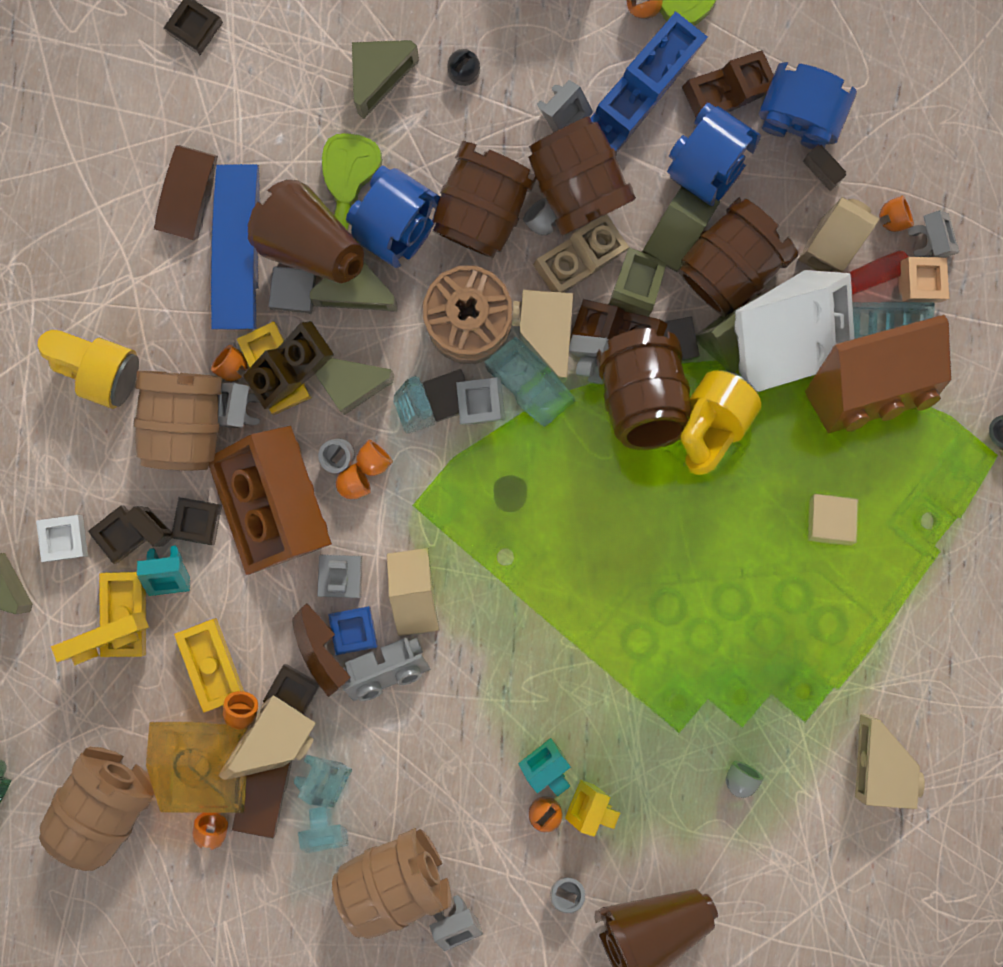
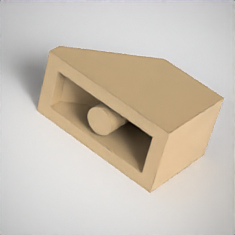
[512,290,573,382]
[218,695,316,780]
[855,714,925,809]

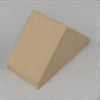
[387,548,439,636]

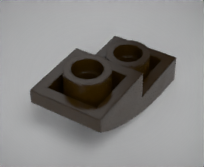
[243,321,334,409]

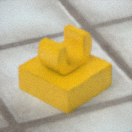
[565,780,621,837]

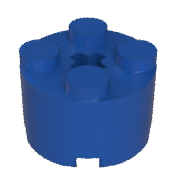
[759,62,857,150]
[667,103,761,207]
[346,166,440,268]

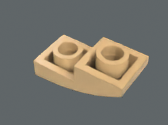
[533,214,629,293]

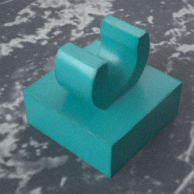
[137,545,190,596]
[518,738,571,797]

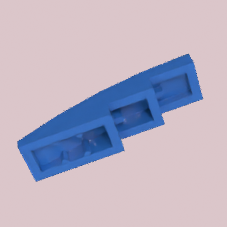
[591,12,708,153]
[211,164,260,330]

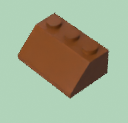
[805,315,951,433]
[209,426,332,575]

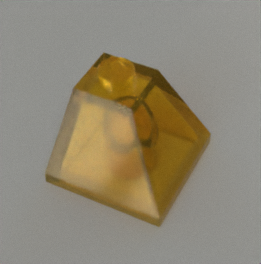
[146,722,247,813]

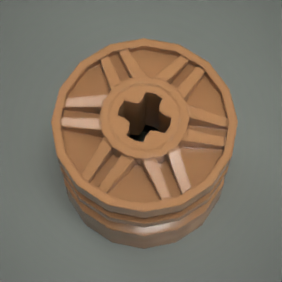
[423,266,512,364]

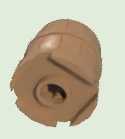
[133,371,222,471]
[39,747,157,871]
[332,828,452,939]

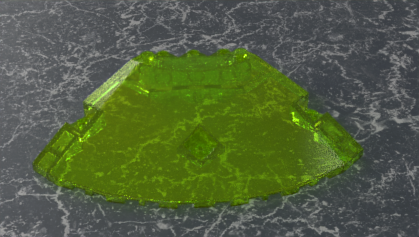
[412,360,998,733]

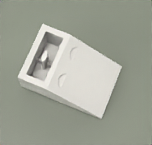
[735,270,855,392]

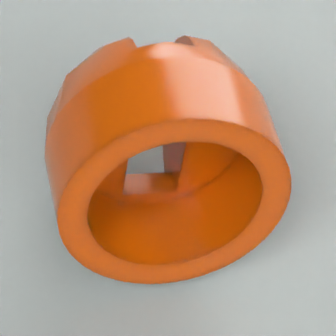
[626,0,663,19]
[879,195,914,232]
[211,345,248,382]
[356,440,393,476]
[335,463,371,499]
[223,691,258,730]
[529,796,563,833]
[192,812,228,850]

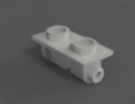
[342,637,431,701]

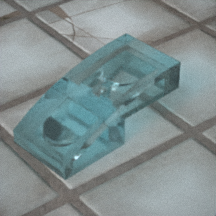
[485,337,575,427]

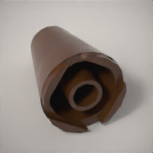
[248,179,364,283]
[594,889,718,967]

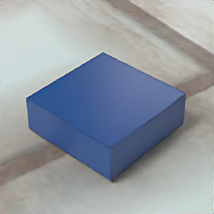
[328,606,378,655]

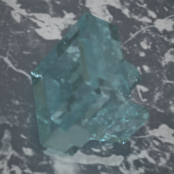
[294,755,352,808]
[298,806,349,853]

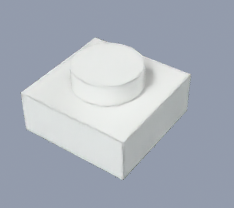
[36,515,88,562]

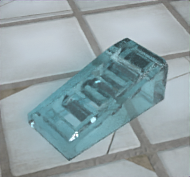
[852,302,935,339]
[393,376,436,434]

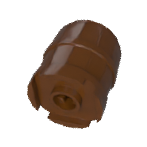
[528,116,636,235]
[432,141,537,258]
[678,197,798,317]
[596,328,692,450]

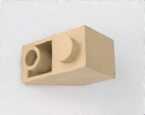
[798,197,880,273]

